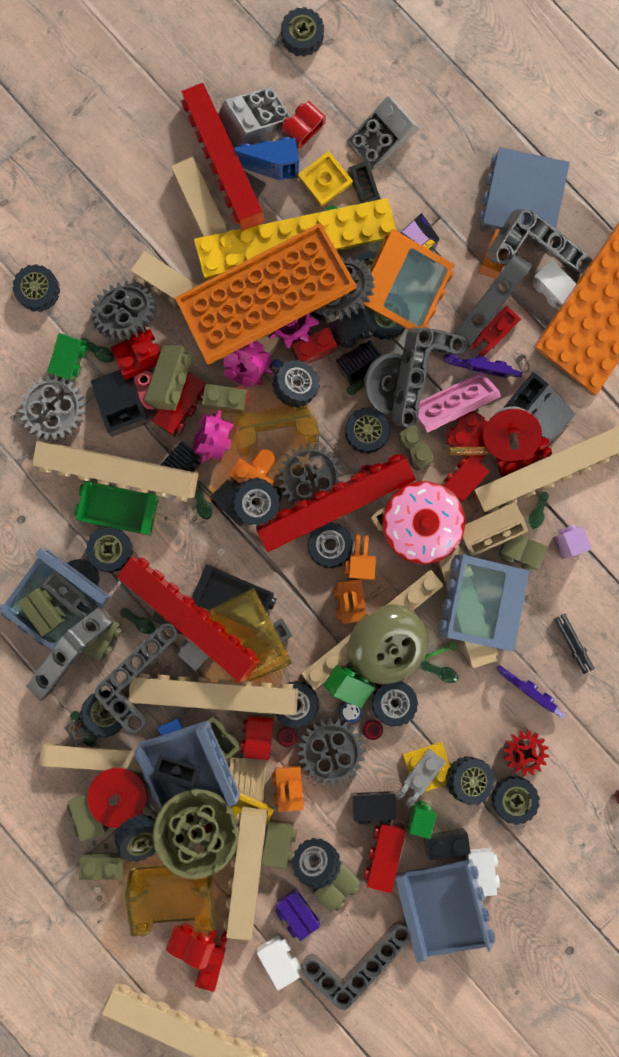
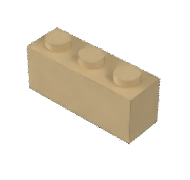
[463,502,529,557]

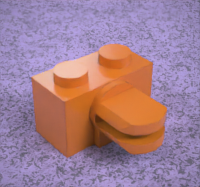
[228,449,275,486]
[344,534,376,581]
[333,579,366,624]
[272,765,304,812]

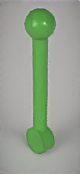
[422,642,457,663]

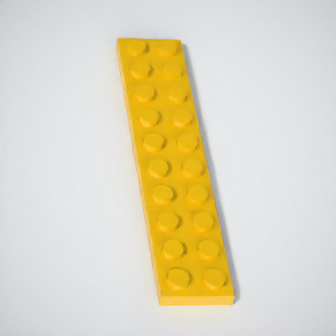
[194,198,397,280]

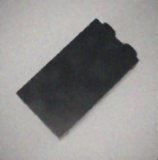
[192,564,277,631]

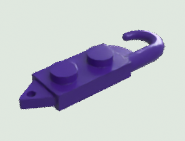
[443,354,522,378]
[496,665,565,719]

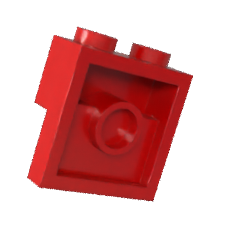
[110,326,161,380]
[445,411,488,463]

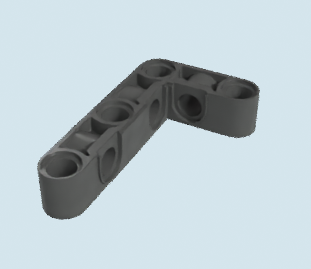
[487,209,592,274]
[454,252,532,348]
[391,328,466,428]
[26,608,114,701]

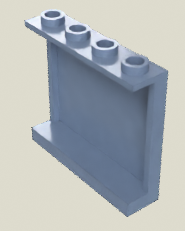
[478,147,570,244]
[134,720,240,811]
[395,859,495,962]

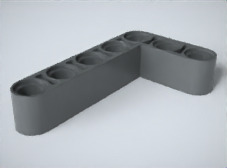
[95,624,178,733]
[303,921,411,1010]

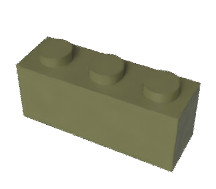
[145,345,194,411]

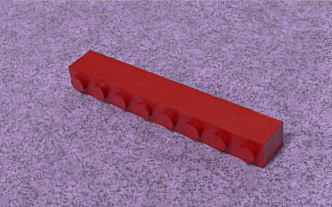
[180,82,265,231]
[256,454,416,552]
[117,557,261,682]

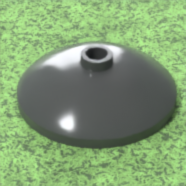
[364,353,413,415]

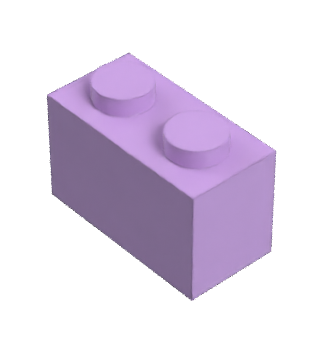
[554,524,592,559]

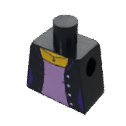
[400,213,441,265]

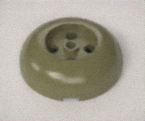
[348,604,428,684]
[153,789,239,879]

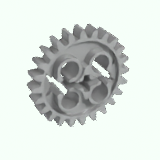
[18,375,86,441]

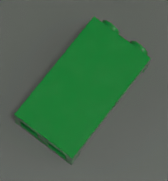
[74,480,159,536]

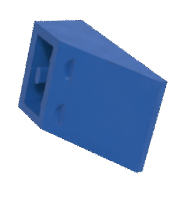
[235,137,299,180]

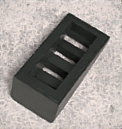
[347,161,381,203]

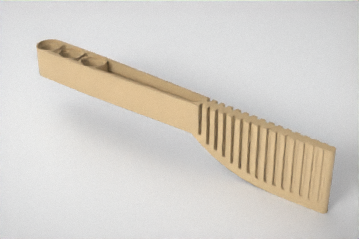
[39,743,267,801]

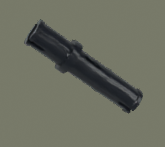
[554,613,595,674]

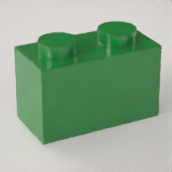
[47,333,88,380]
[323,665,375,708]
[406,800,437,839]

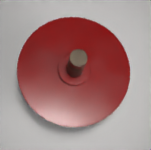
[483,407,542,461]
[87,767,147,828]

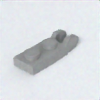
[395,748,446,808]

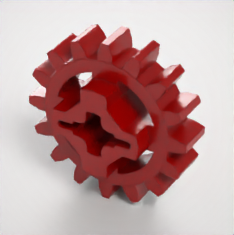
[503,730,549,776]

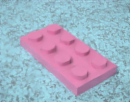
[417,372,501,433]

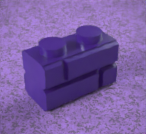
[275,887,321,941]

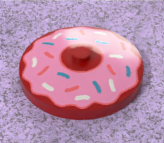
[382,481,465,564]

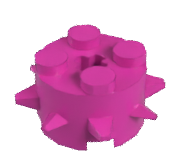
[268,313,319,348]
[223,340,273,387]
[192,410,233,463]

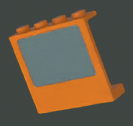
[363,229,455,337]

